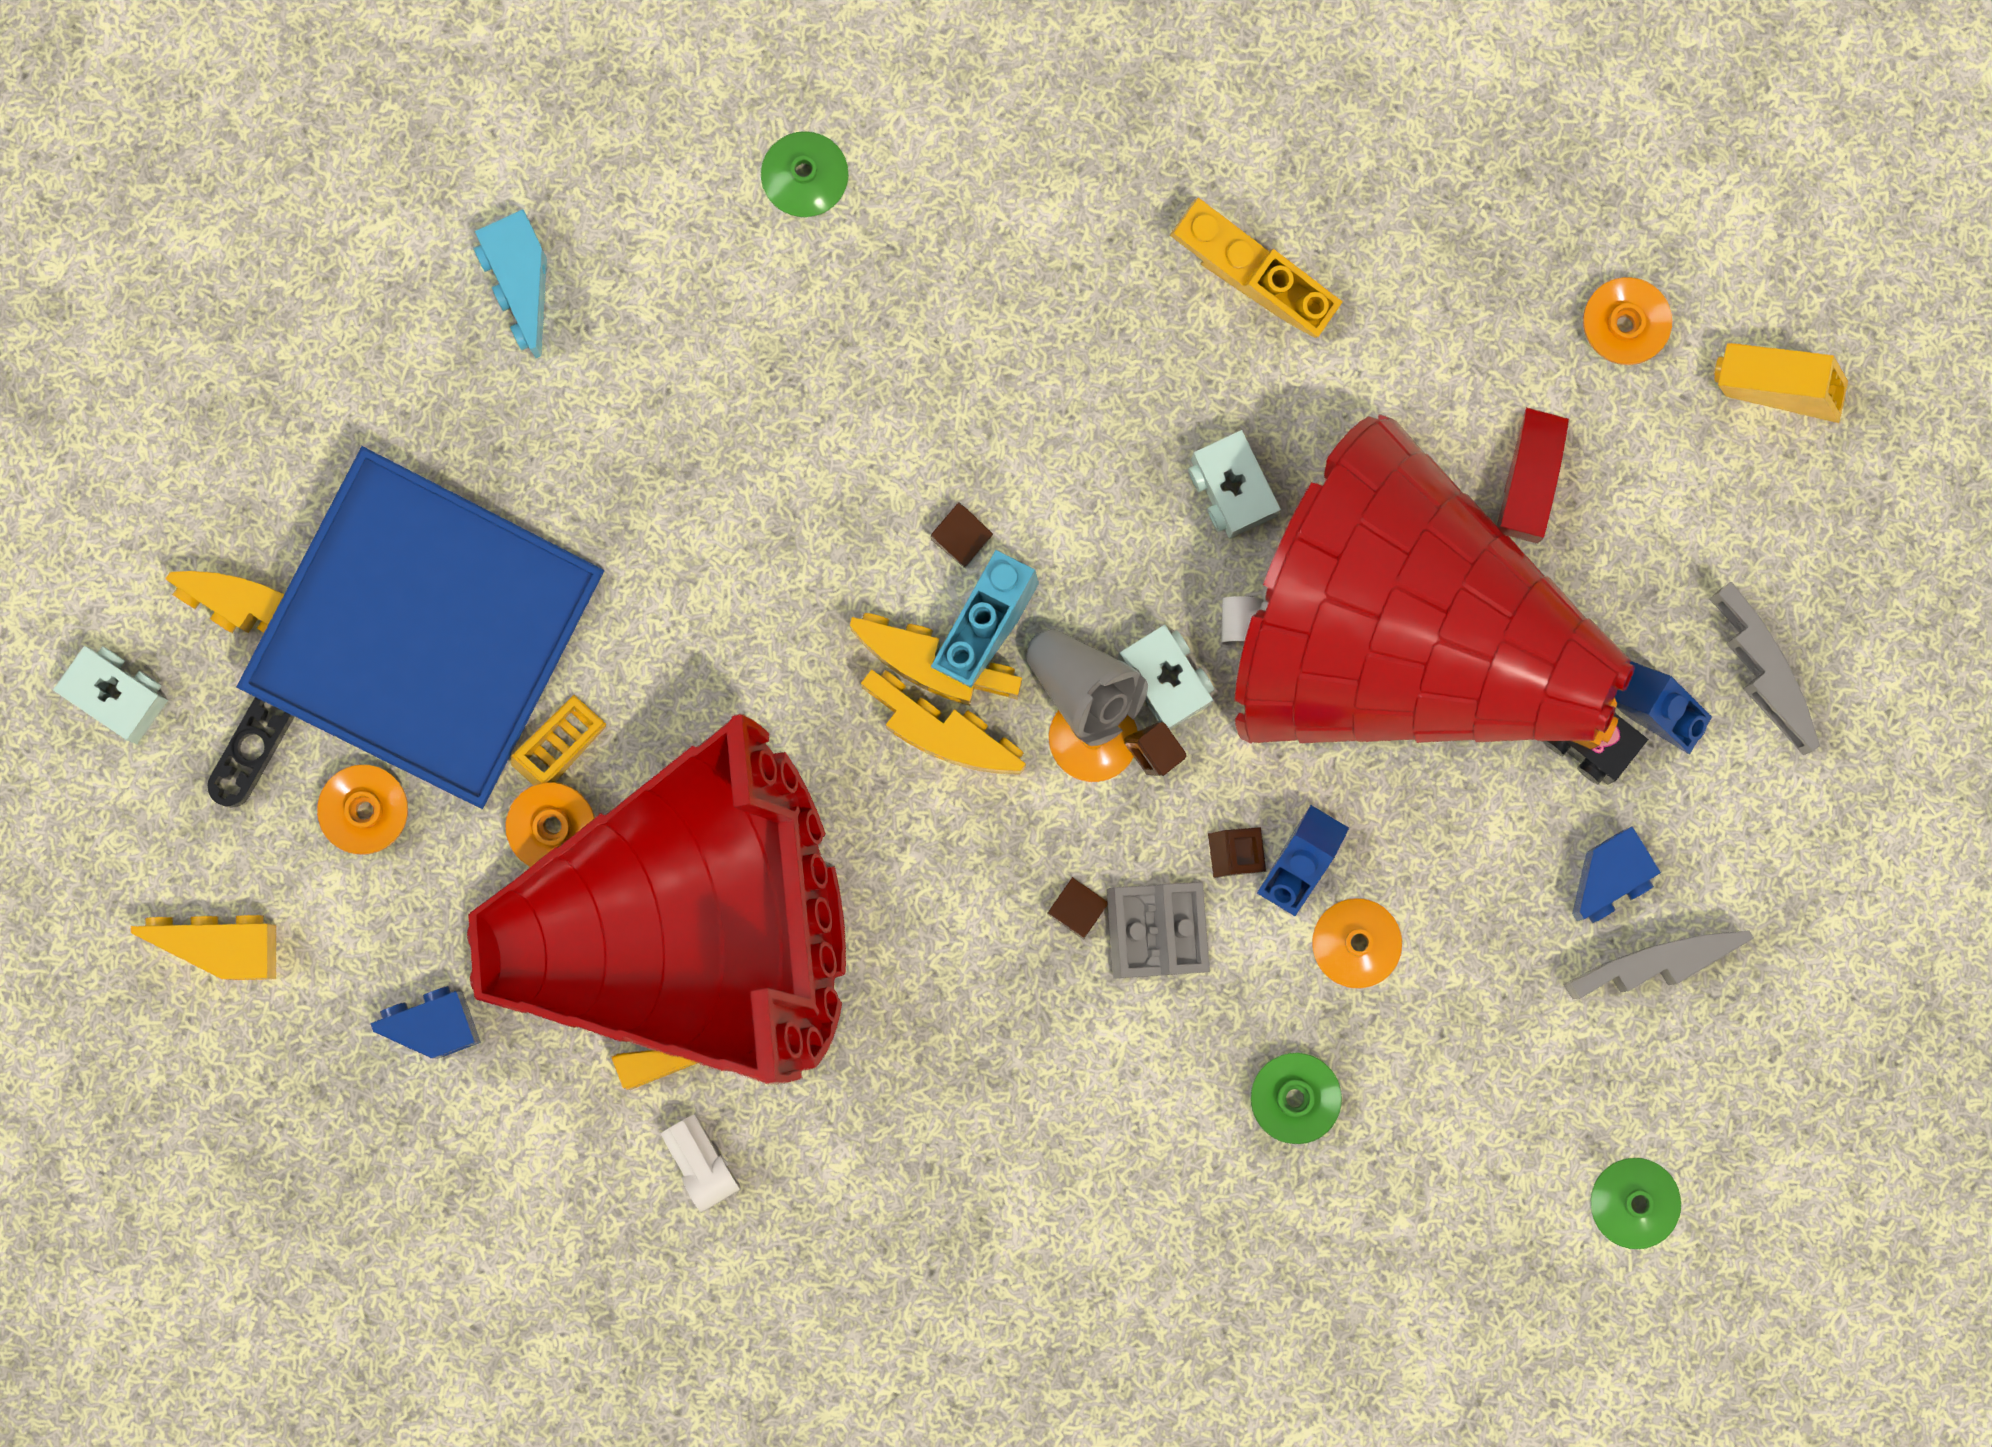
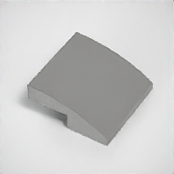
[1107,882,1210,979]

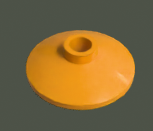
[1583,277,1672,365]
[1049,710,1138,782]
[317,765,408,855]
[505,782,595,867]
[1312,898,1402,988]

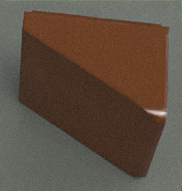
[930,502,993,568]
[1124,722,1187,776]
[1208,827,1267,878]
[1047,877,1108,940]

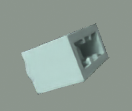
[1188,430,1281,539]
[1118,624,1214,730]
[53,646,168,744]

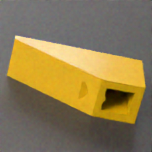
[131,915,276,980]

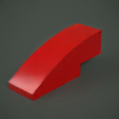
[1497,407,1569,544]

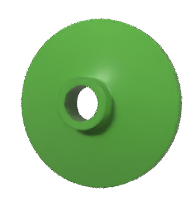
[761,131,848,217]
[1251,1053,1342,1144]
[1591,1158,1681,1249]

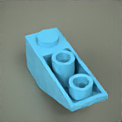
[473,209,547,359]
[931,550,1039,688]

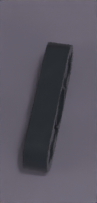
[207,697,294,808]

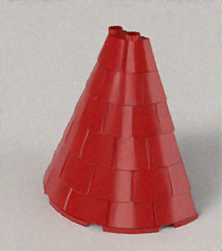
[1235,414,1635,744]
[467,714,846,1085]

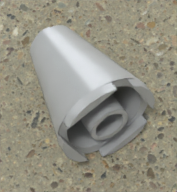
[1026,629,1148,746]

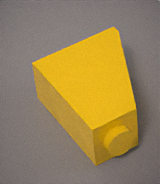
[1714,343,1848,423]

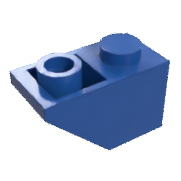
[1615,661,1712,754]
[1257,805,1349,916]
[1572,827,1661,924]
[370,986,481,1059]

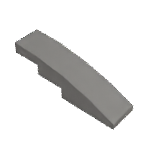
[1710,581,1820,755]
[1563,930,1754,1000]

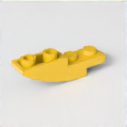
[1170,197,1343,338]
[165,571,284,633]
[850,613,1022,706]
[861,669,1026,775]

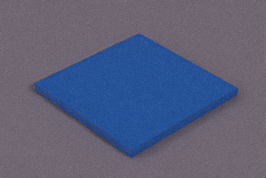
[236,446,605,810]

